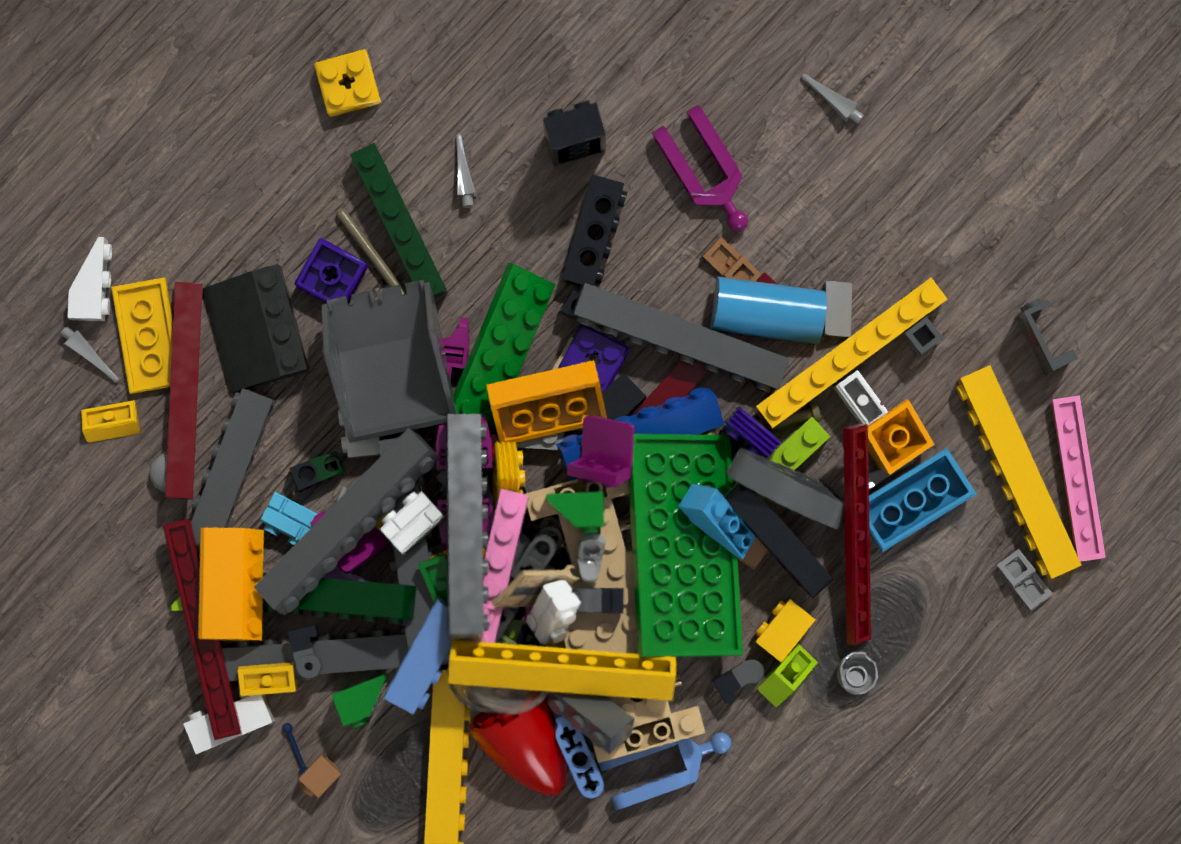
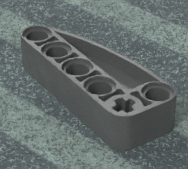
[726,448,845,529]

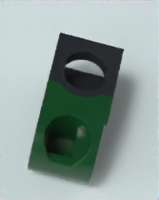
[289,451,345,493]

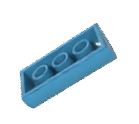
[710,276,827,345]
[869,448,976,552]

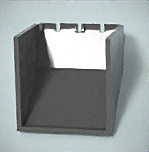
[322,280,457,443]

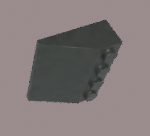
[202,264,310,393]

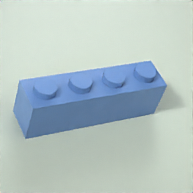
[384,597,455,714]

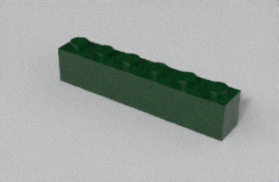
[350,143,448,299]
[262,573,416,624]

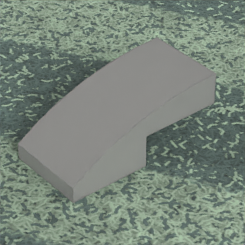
[997,549,1053,612]

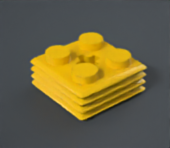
[314,49,381,117]
[492,441,525,513]

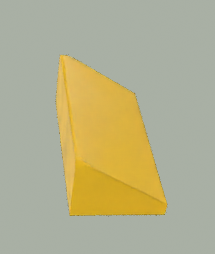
[81,400,140,443]

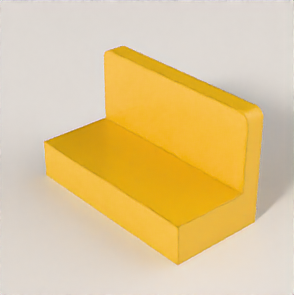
[238,662,298,696]

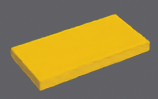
[111,277,173,394]

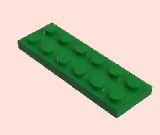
[453,263,556,435]

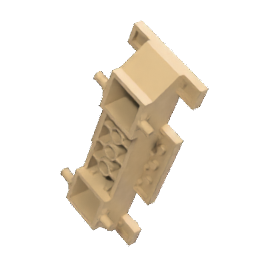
[526,479,706,763]

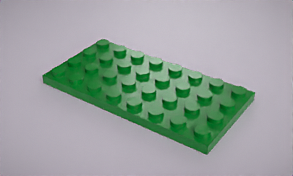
[629,434,743,657]

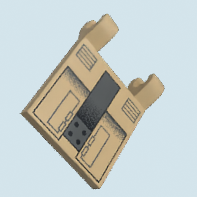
[491,565,580,607]

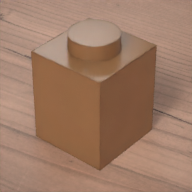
[298,753,342,798]

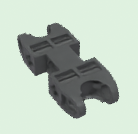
[495,525,564,643]

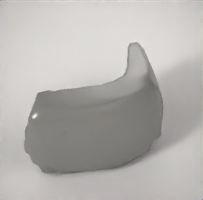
[577,533,605,582]

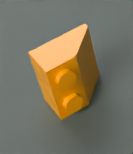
[868,399,935,475]

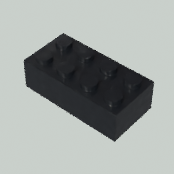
[543,101,606,166]

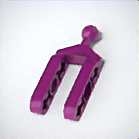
[652,105,748,232]

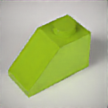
[756,643,818,707]

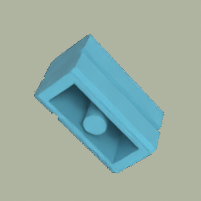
[260,492,317,545]

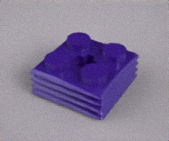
[294,238,368,304]
[557,324,629,392]
[725,407,780,458]

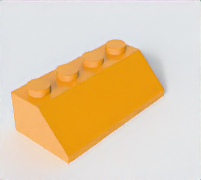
[487,360,607,443]
[198,528,264,641]

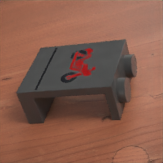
[1016,298,1078,375]

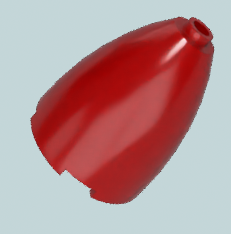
[468,689,567,797]

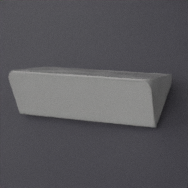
[823,281,852,338]

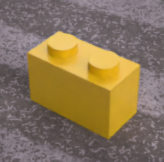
[754,599,816,663]

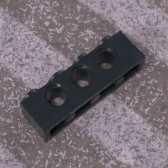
[562,174,628,287]

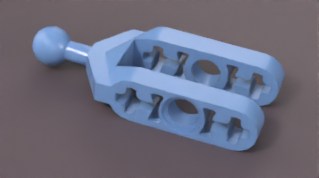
[543,691,604,798]
[597,732,732,810]

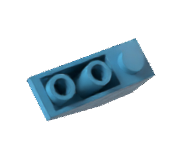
[679,484,756,559]

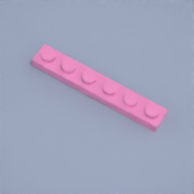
[1051,395,1106,562]
[466,489,529,643]

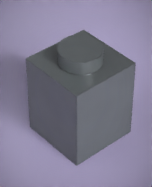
[902,316,943,357]

